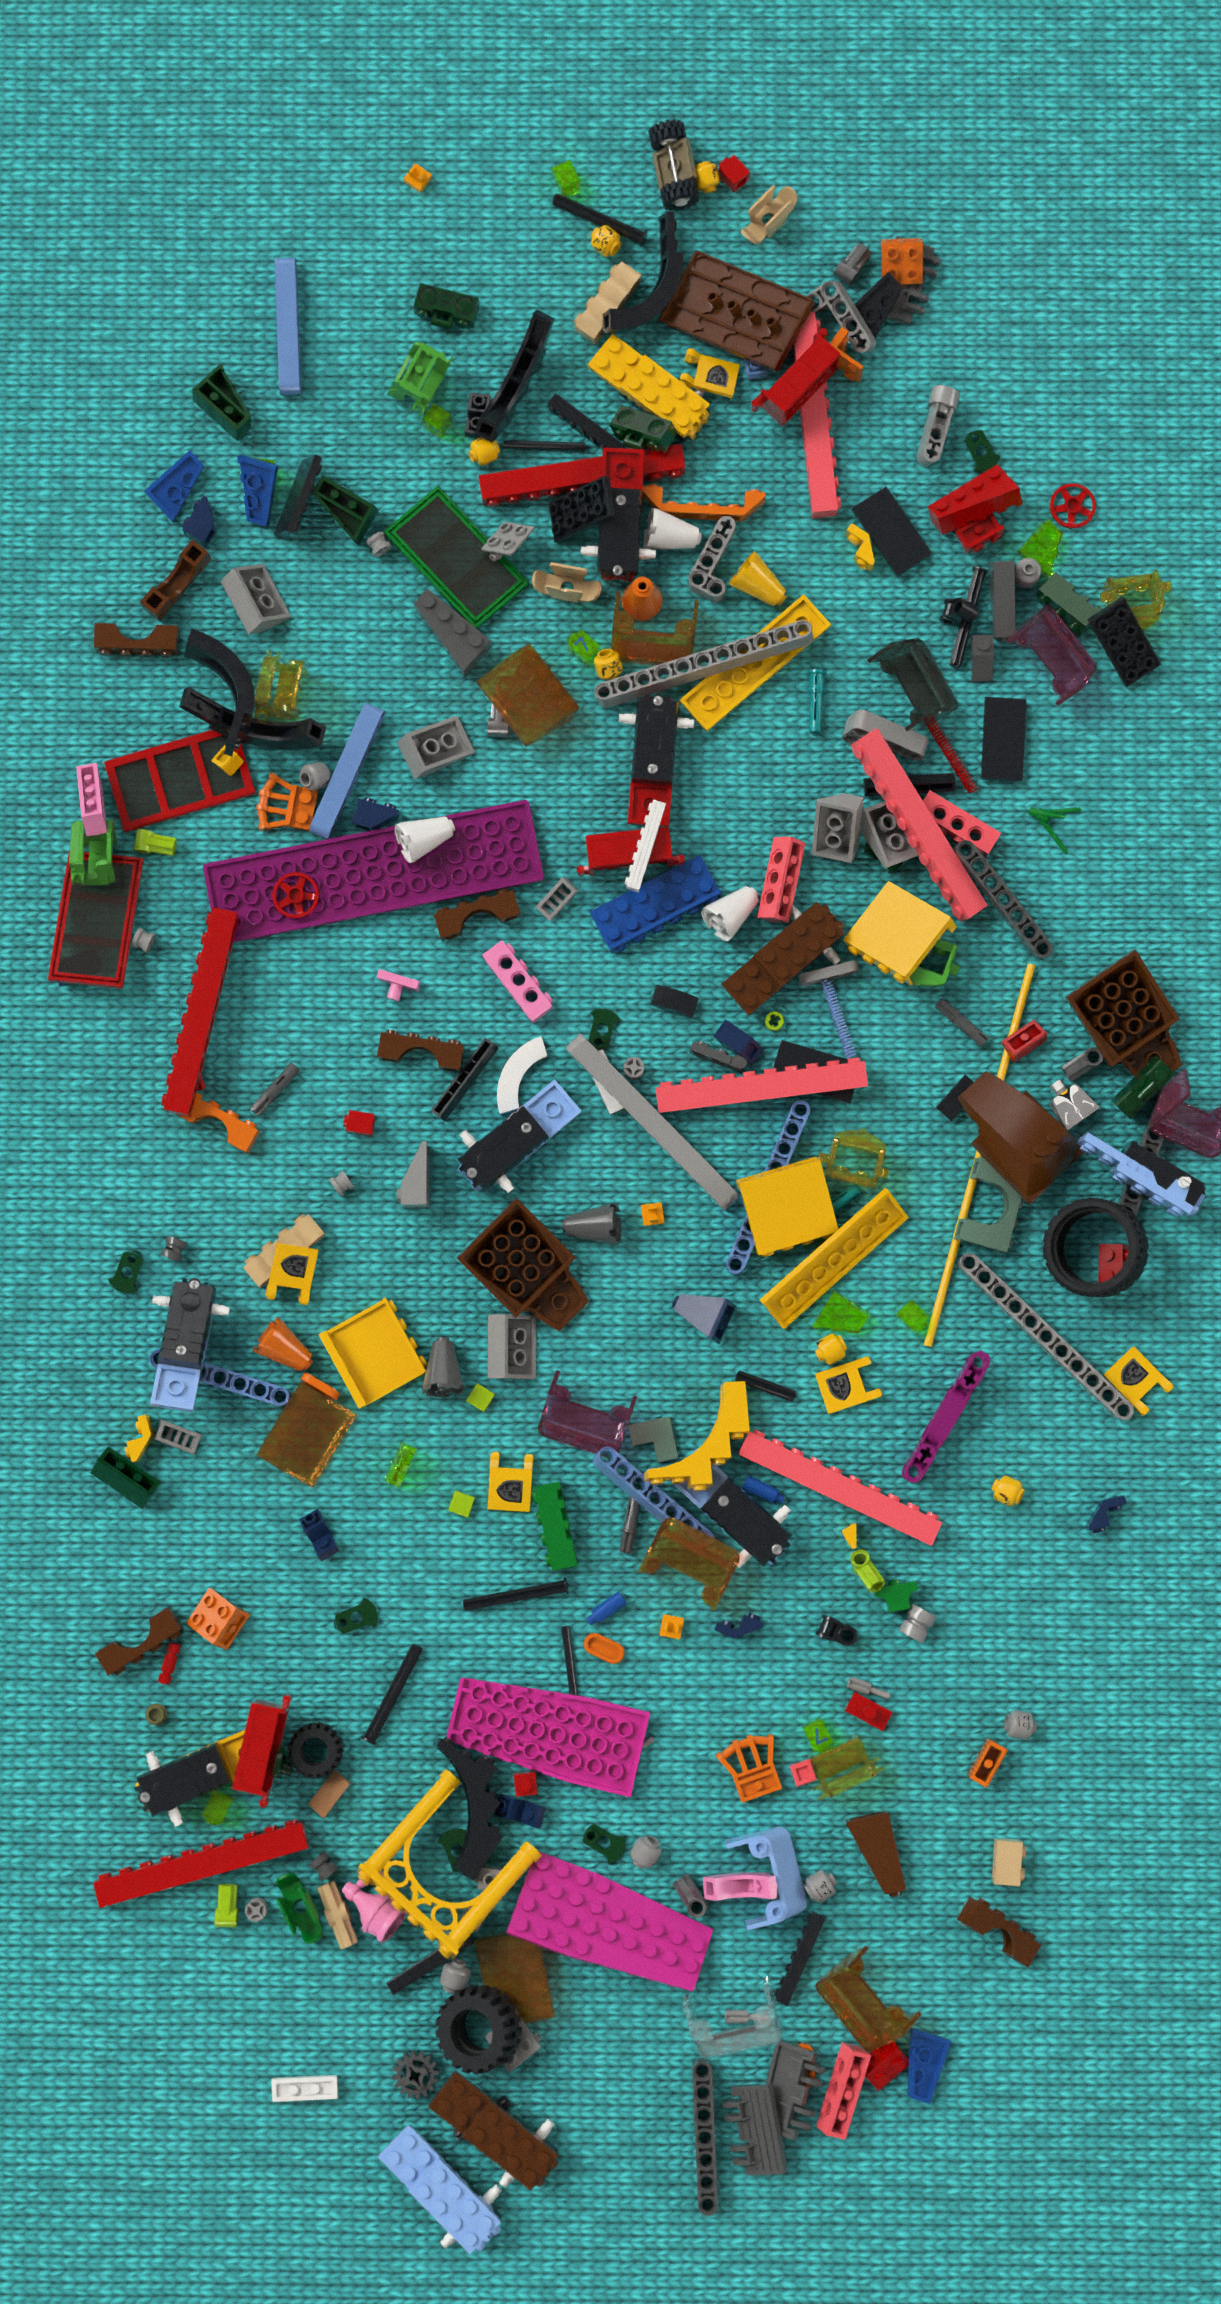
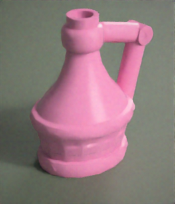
[342,1871,407,1943]

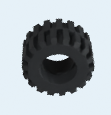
[288,1722,344,1779]

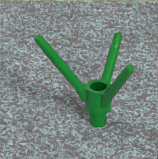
[1028,807,1081,854]

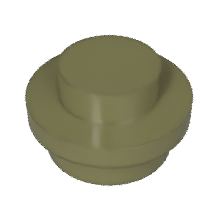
[145,1703,167,1725]

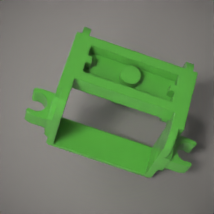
[387,342,453,417]
[69,819,117,885]
[909,939,960,987]

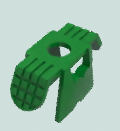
[276,1873,323,1944]

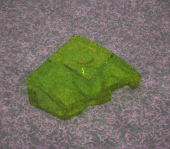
[1017,519,1063,577]
[812,1290,870,1334]
[384,1441,417,1488]

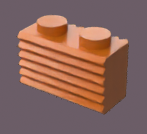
[967,1738,1008,1788]

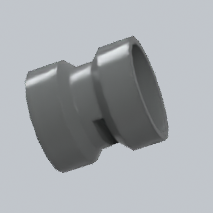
[160,1236,187,1262]
[309,1851,339,1881]

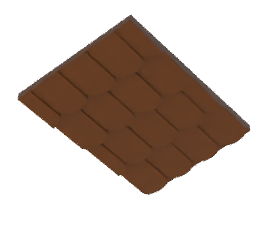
[658,250,815,373]

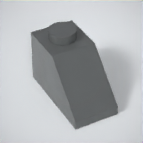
[970,635,994,682]

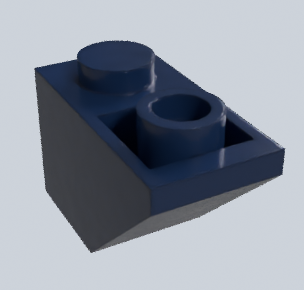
[182,495,217,548]
[352,798,400,831]

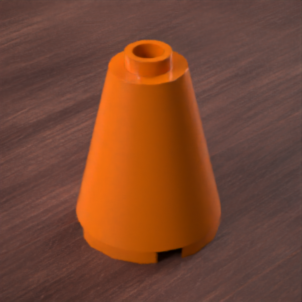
[622,577,663,621]
[252,1317,313,1372]

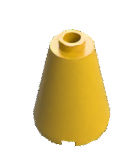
[728,551,787,607]

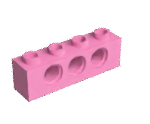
[76,763,107,836]
[482,940,553,1024]

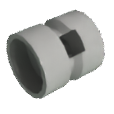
[899,1604,937,1643]

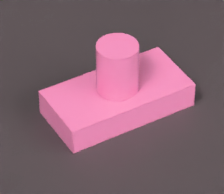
[377,969,420,1001]

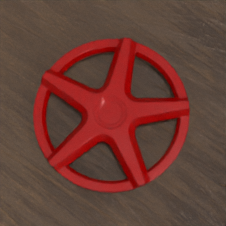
[1050,483,1096,529]
[272,872,319,919]

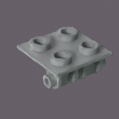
[481,522,535,561]
[484,2011,541,2073]

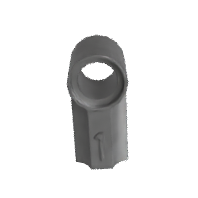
[833,243,872,287]
[487,695,510,738]
[1061,1047,1103,1082]
[672,1873,708,1918]

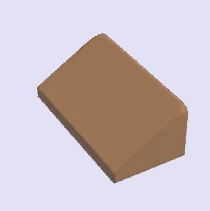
[308,1769,351,1818]

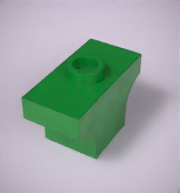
[873,1579,918,1612]

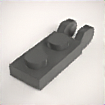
[689,1041,747,1072]

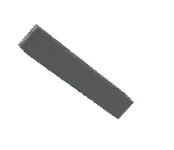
[954,840,1053,959]
[1118,1085,1179,1215]
[692,2057,718,2216]

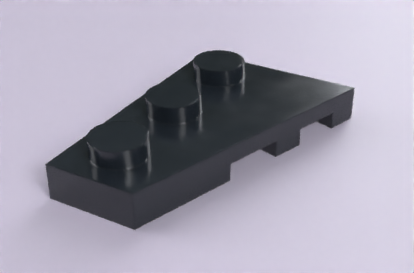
[851,271,904,342]

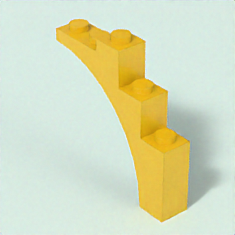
[644,1381,750,1492]

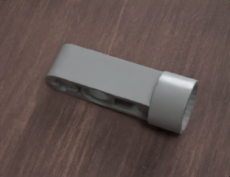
[917,385,960,466]

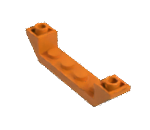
[642,484,766,522]

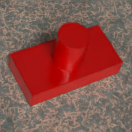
[844,1691,893,1731]

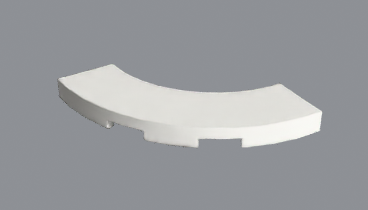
[497,1036,548,1115]

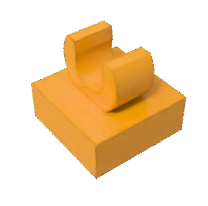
[403,163,432,193]
[641,1202,664,1226]
[659,1614,684,1639]

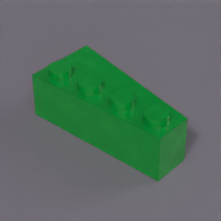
[532,1482,578,1571]

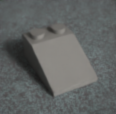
[397,716,475,780]
[860,801,919,868]
[397,1141,429,1208]

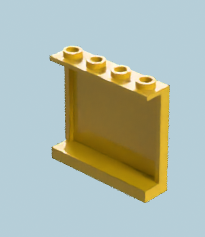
[843,881,957,986]
[736,1156,838,1257]
[318,1298,427,1409]

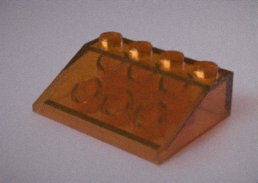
[476,643,580,747]
[256,1382,357,1488]
[475,1933,556,2023]

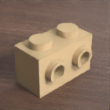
[992,1838,1026,1886]

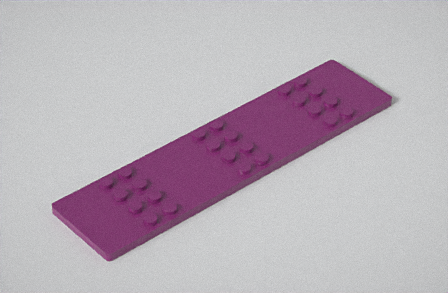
[203,800,544,943]

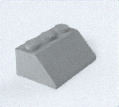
[221,563,291,634]
[812,793,864,863]
[487,1314,536,1379]

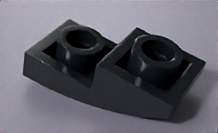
[465,393,491,438]
[650,985,699,1018]
[936,1074,974,1121]

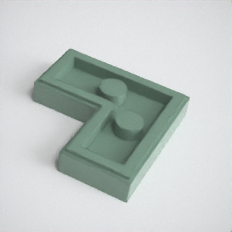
[628,1417,678,1462]

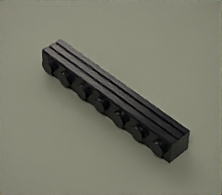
[548,393,626,451]
[863,773,955,797]
[431,1038,499,1121]
[774,1911,826,2006]
[386,1936,474,1995]

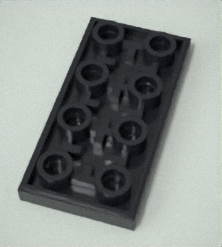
[274,454,322,538]
[549,476,615,543]
[852,487,932,577]
[1087,596,1161,687]
[980,697,1027,782]
[773,1040,855,1104]

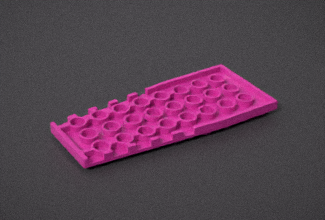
[446,1677,650,1797]
[506,1851,713,1992]

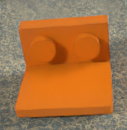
[881,238,923,284]
[830,327,864,382]
[187,1588,250,1650]

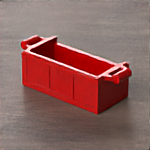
[751,328,840,426]
[577,826,685,877]
[232,1694,292,1808]

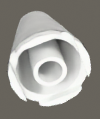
[643,508,702,549]
[394,817,455,863]
[701,886,759,941]

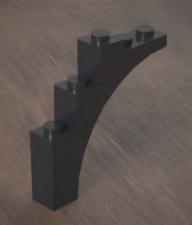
[474,309,555,443]
[433,1737,503,1881]

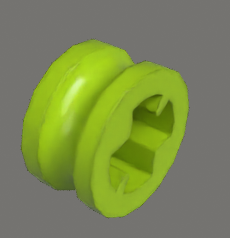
[765,1011,784,1031]

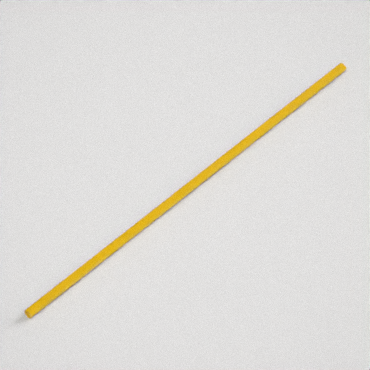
[924,964,1035,1347]

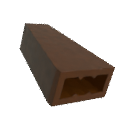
[845,1810,906,1897]

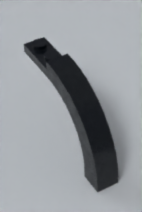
[602,211,683,335]
[184,629,255,756]
[179,687,326,750]

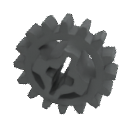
[392,2049,439,2099]

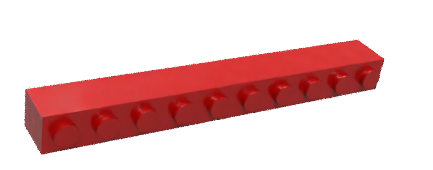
[478,444,685,507]
[161,907,240,1118]
[93,1819,310,1908]

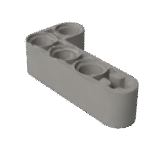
[807,281,876,353]
[688,516,736,603]
[842,710,928,761]

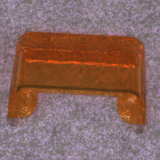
[637,1518,740,1611]

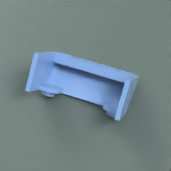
[725,1826,807,1930]

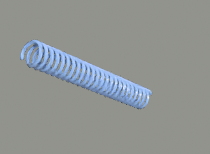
[821,979,857,1059]

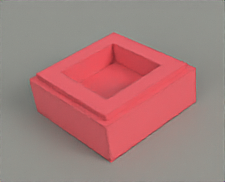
[790,1759,817,1787]

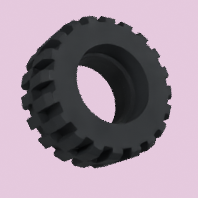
[435,1985,522,2075]

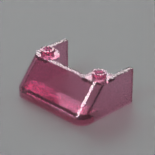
[1007,605,1097,706]
[1150,1069,1221,1158]
[538,1370,637,1458]

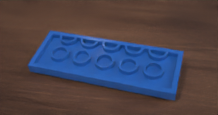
[590,855,722,953]

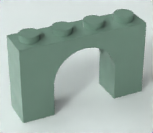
[954,1157,1024,1253]

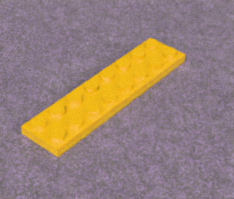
[679,594,831,732]
[760,1188,909,1329]

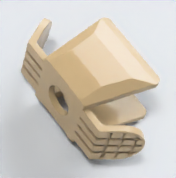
[741,185,797,244]
[532,562,602,603]

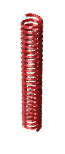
[926,721,978,793]

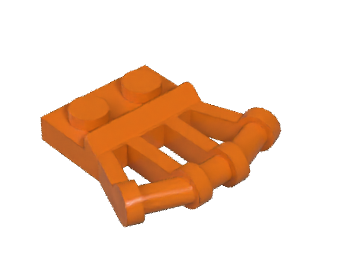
[256,772,319,831]
[715,1734,782,1803]

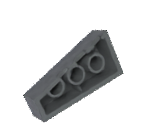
[414,588,491,677]

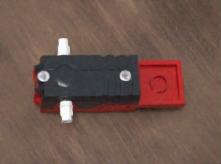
[581,447,656,582]
[619,694,694,827]

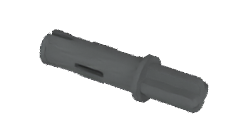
[935,999,989,1047]
[250,1062,300,1116]
[620,1496,640,1554]

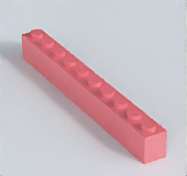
[792,312,841,518]
[850,728,988,922]
[656,1057,868,1113]
[738,1429,942,1546]

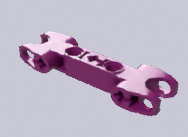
[902,1351,990,1483]

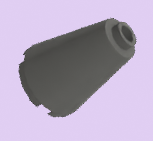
[562,1203,622,1245]
[422,1337,464,1397]

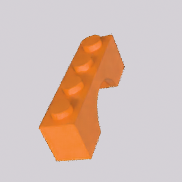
[175,1093,260,1154]

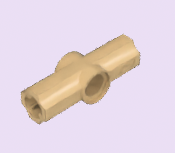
[317,1880,358,1949]

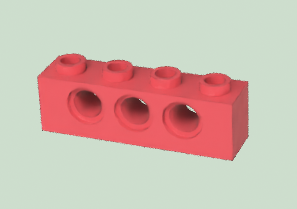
[923,791,1001,858]
[757,837,805,923]
[816,2042,871,2140]

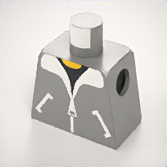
[1049,1079,1100,1130]

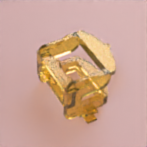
[1100,570,1172,630]
[255,650,307,721]
[818,1128,889,1190]
[810,1734,884,1800]

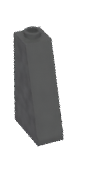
[988,561,1016,641]

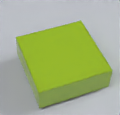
[466,1383,495,1412]
[448,1490,475,1518]

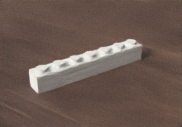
[625,800,666,892]

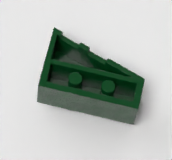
[192,363,251,441]
[312,475,379,546]
[1036,572,1103,637]

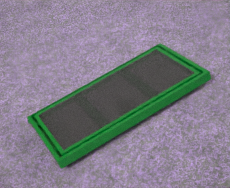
[384,486,530,629]

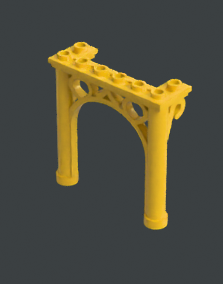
[357,1769,541,1959]

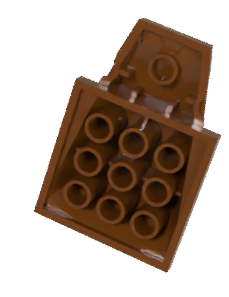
[1065,950,1182,1076]
[958,1071,1084,1205]
[456,1198,589,1331]

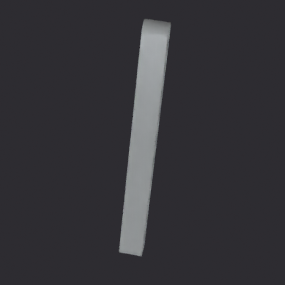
[594,620,813,708]
[565,1034,740,1211]
[958,1253,1134,1420]

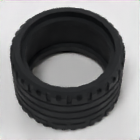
[1043,1198,1149,1297]

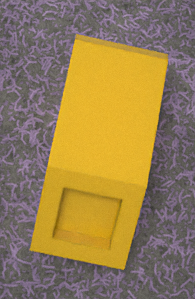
[846,523,875,571]
[125,1414,154,1462]

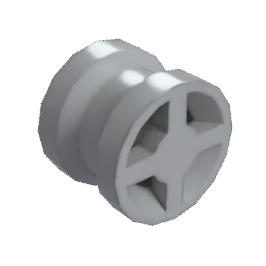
[366,532,392,557]
[132,928,156,953]
[623,1057,644,1080]
[329,1170,354,1196]
[245,1897,269,1922]

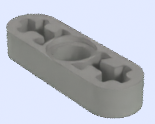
[799,961,860,986]

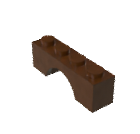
[140,539,211,622]
[93,623,180,658]
[433,889,521,941]
[377,1030,465,1072]
[95,1606,184,1676]
[957,1897,1041,1968]

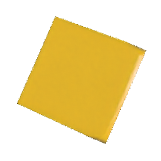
[211,745,243,776]
[841,1522,856,1549]

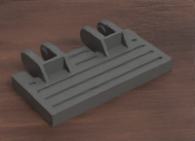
[887,236,941,326]
[766,2039,826,2140]
[722,2083,788,2175]

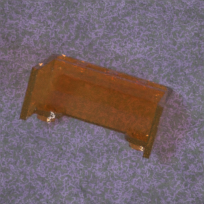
[611,591,699,665]
[815,1946,922,2051]

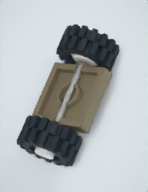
[648,119,699,211]

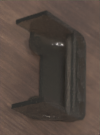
[867,638,958,732]

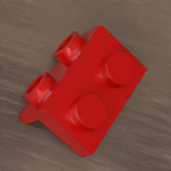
[955,513,1005,554]
[1098,1244,1128,1283]
[865,2037,909,2091]

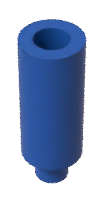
[742,1475,785,1504]
[586,1591,627,1625]

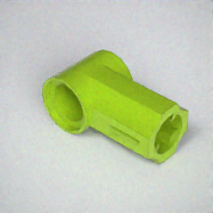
[133,829,177,857]
[850,1550,885,1593]
[214,1883,239,1928]

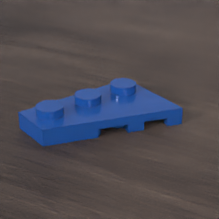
[144,450,204,523]
[237,455,278,527]
[908,2027,951,2104]

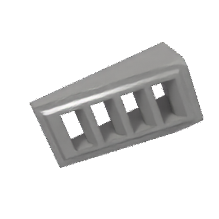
[535,876,580,921]
[153,1419,202,1455]

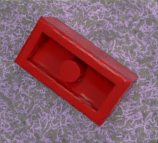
[1001,1019,1047,1062]

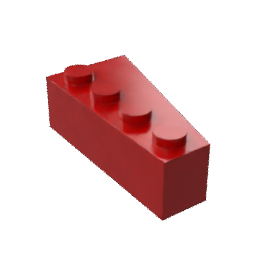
[928,464,1023,535]

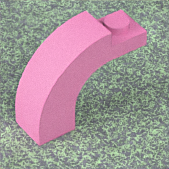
[703,1872,777,1901]

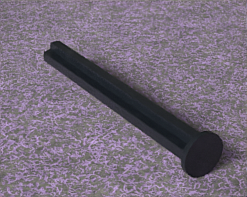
[552,193,648,247]
[950,567,988,668]
[463,1577,569,1611]
[361,1644,423,1745]

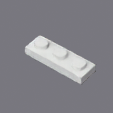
[272,2075,338,2102]

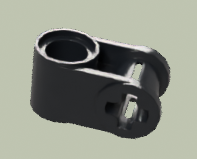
[939,597,978,625]
[815,1614,858,1646]

